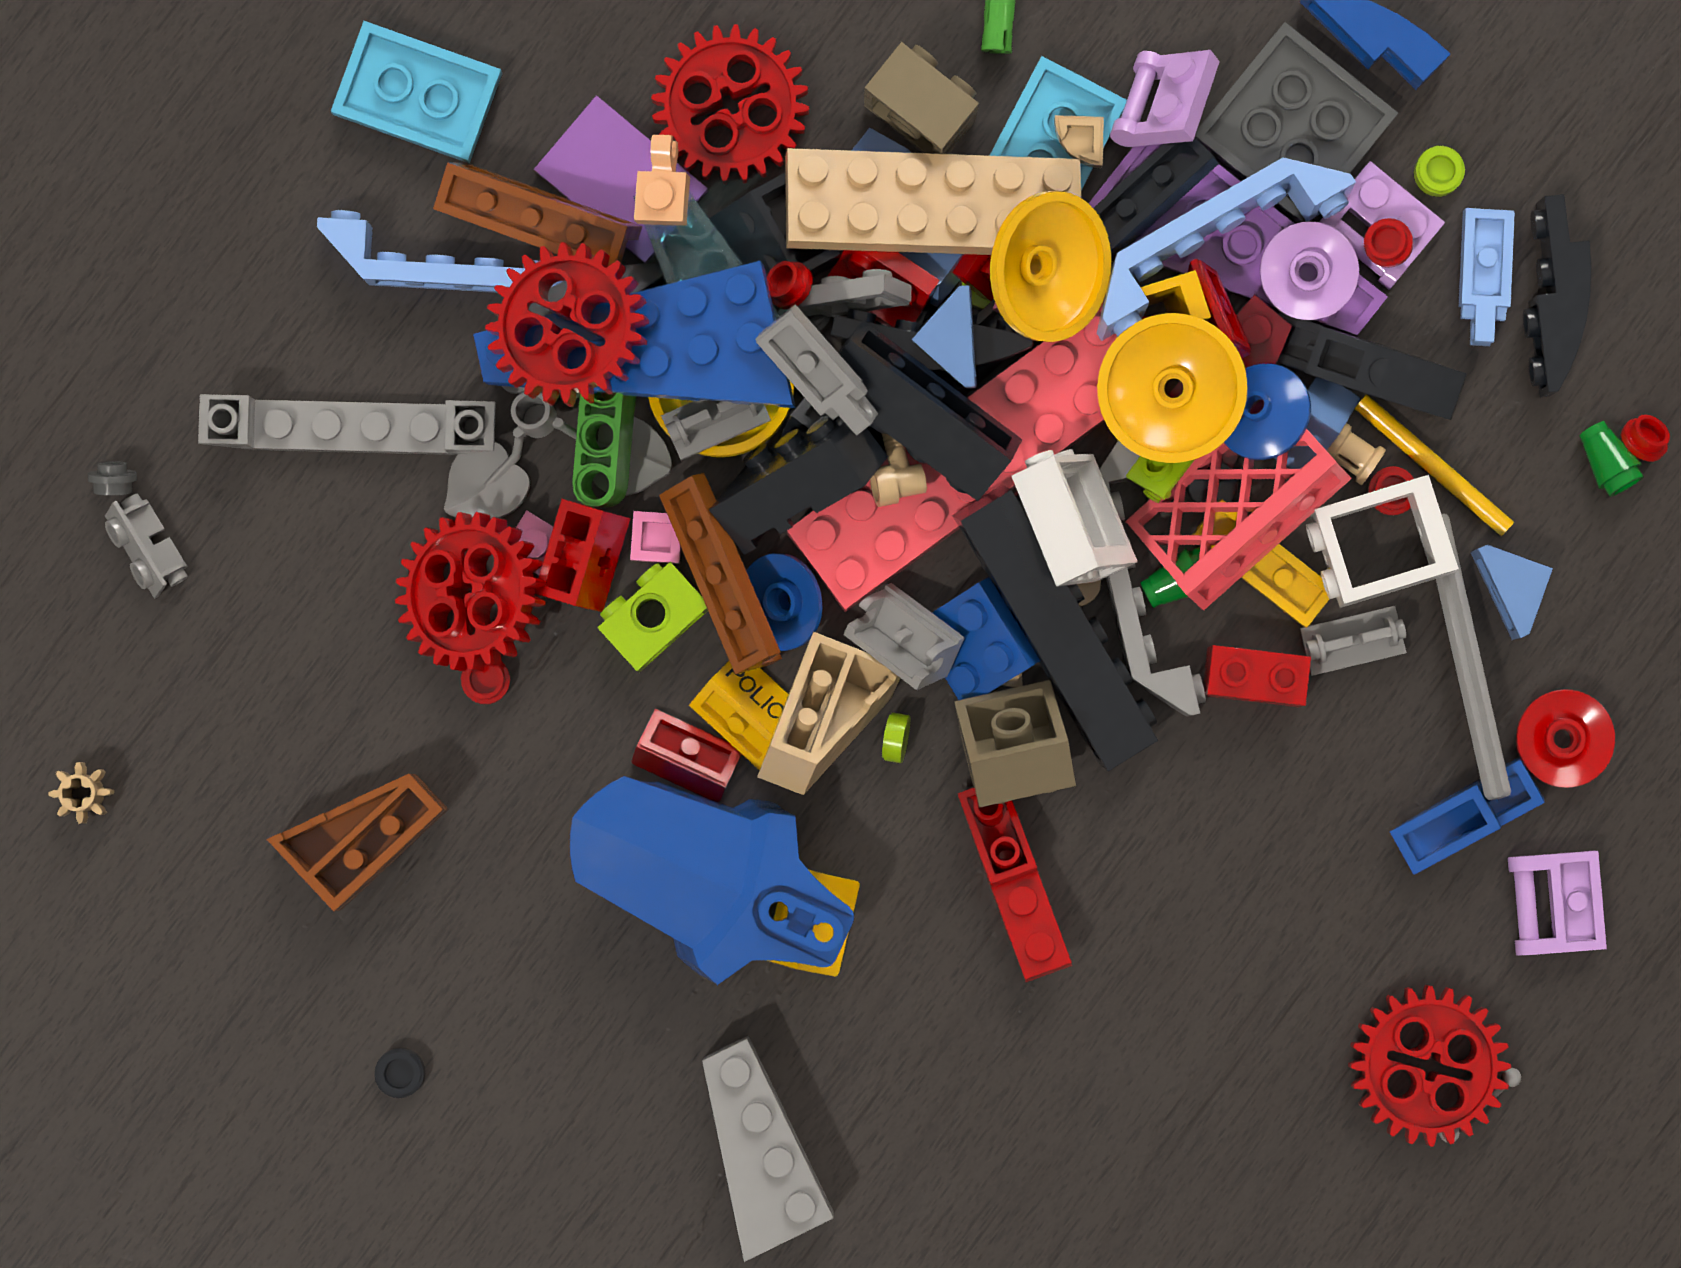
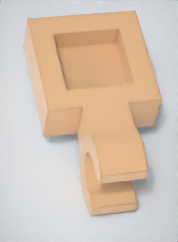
[634,135,690,226]

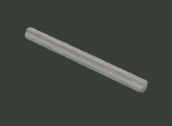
[1436,514,1511,800]

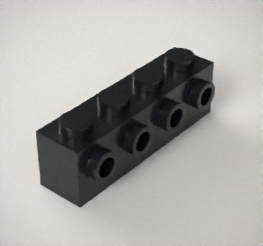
[838,320,1022,501]

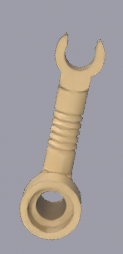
[870,433,927,507]

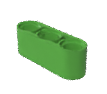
[572,392,636,508]

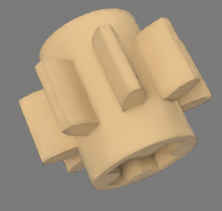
[48,762,114,824]

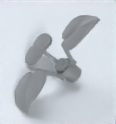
[444,386,672,519]

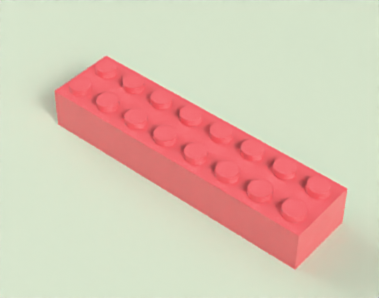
[787,300,1117,612]

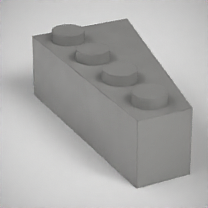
[702,1035,834,1262]

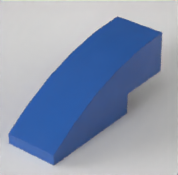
[1300,0,1450,90]
[1390,757,1545,875]

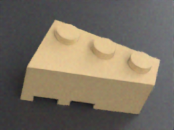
[757,632,900,795]

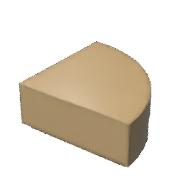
[1054,115,1104,168]

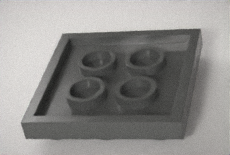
[1195,22,1398,223]

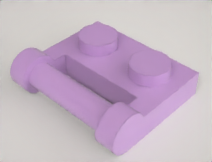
[1110,50,1220,147]
[1320,161,1445,290]
[1508,851,1607,955]

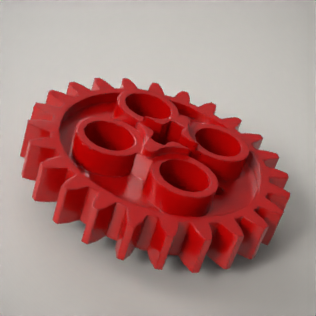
[651,24,809,185]
[485,242,649,407]
[395,512,547,672]
[1348,985,1511,1147]

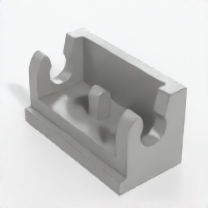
[844,583,965,690]

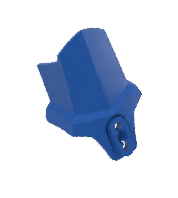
[570,776,854,985]

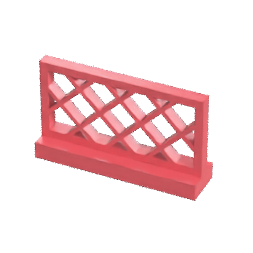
[1125,400,1352,610]

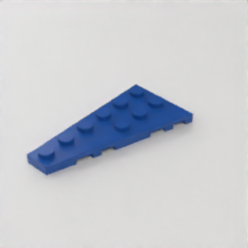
[473,261,796,408]

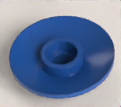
[1224,364,1311,460]
[746,553,822,651]

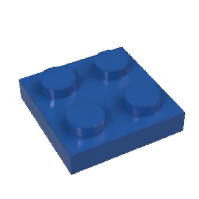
[932,577,1040,700]

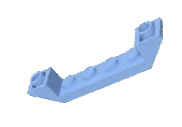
[1096,157,1356,341]
[317,210,563,293]

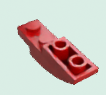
[957,788,1072,982]

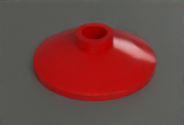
[1516,689,1615,788]

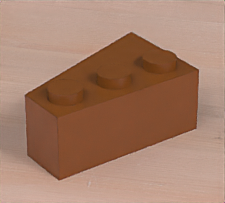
[266,773,449,912]

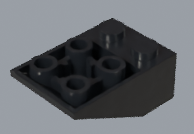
[666,172,840,280]

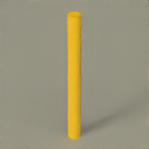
[1355,394,1514,536]

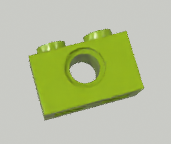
[597,562,708,673]

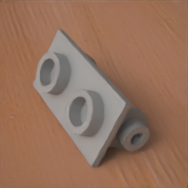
[661,400,771,461]
[105,494,188,599]
[1300,606,1407,676]

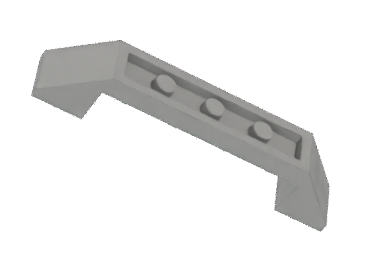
[198,394,496,455]
[1100,440,1206,717]

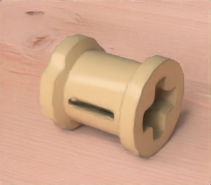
[1327,423,1386,485]

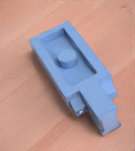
[1459,208,1515,346]

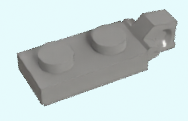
[779,269,912,317]
[755,304,878,436]

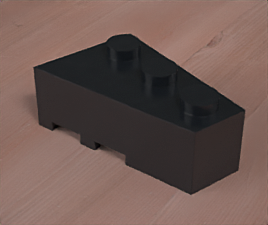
[709,415,888,555]

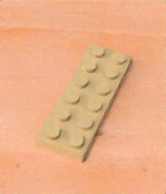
[785,148,1081,255]

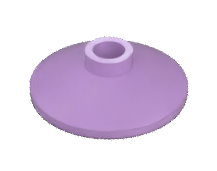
[1260,221,1359,320]

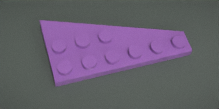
[1088,144,1388,336]

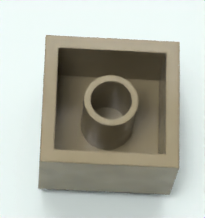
[864,42,979,154]
[954,680,1076,807]

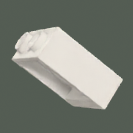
[1012,449,1137,586]
[1306,475,1459,608]

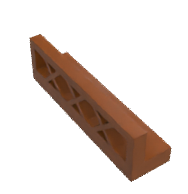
[433,162,643,266]
[659,473,782,675]

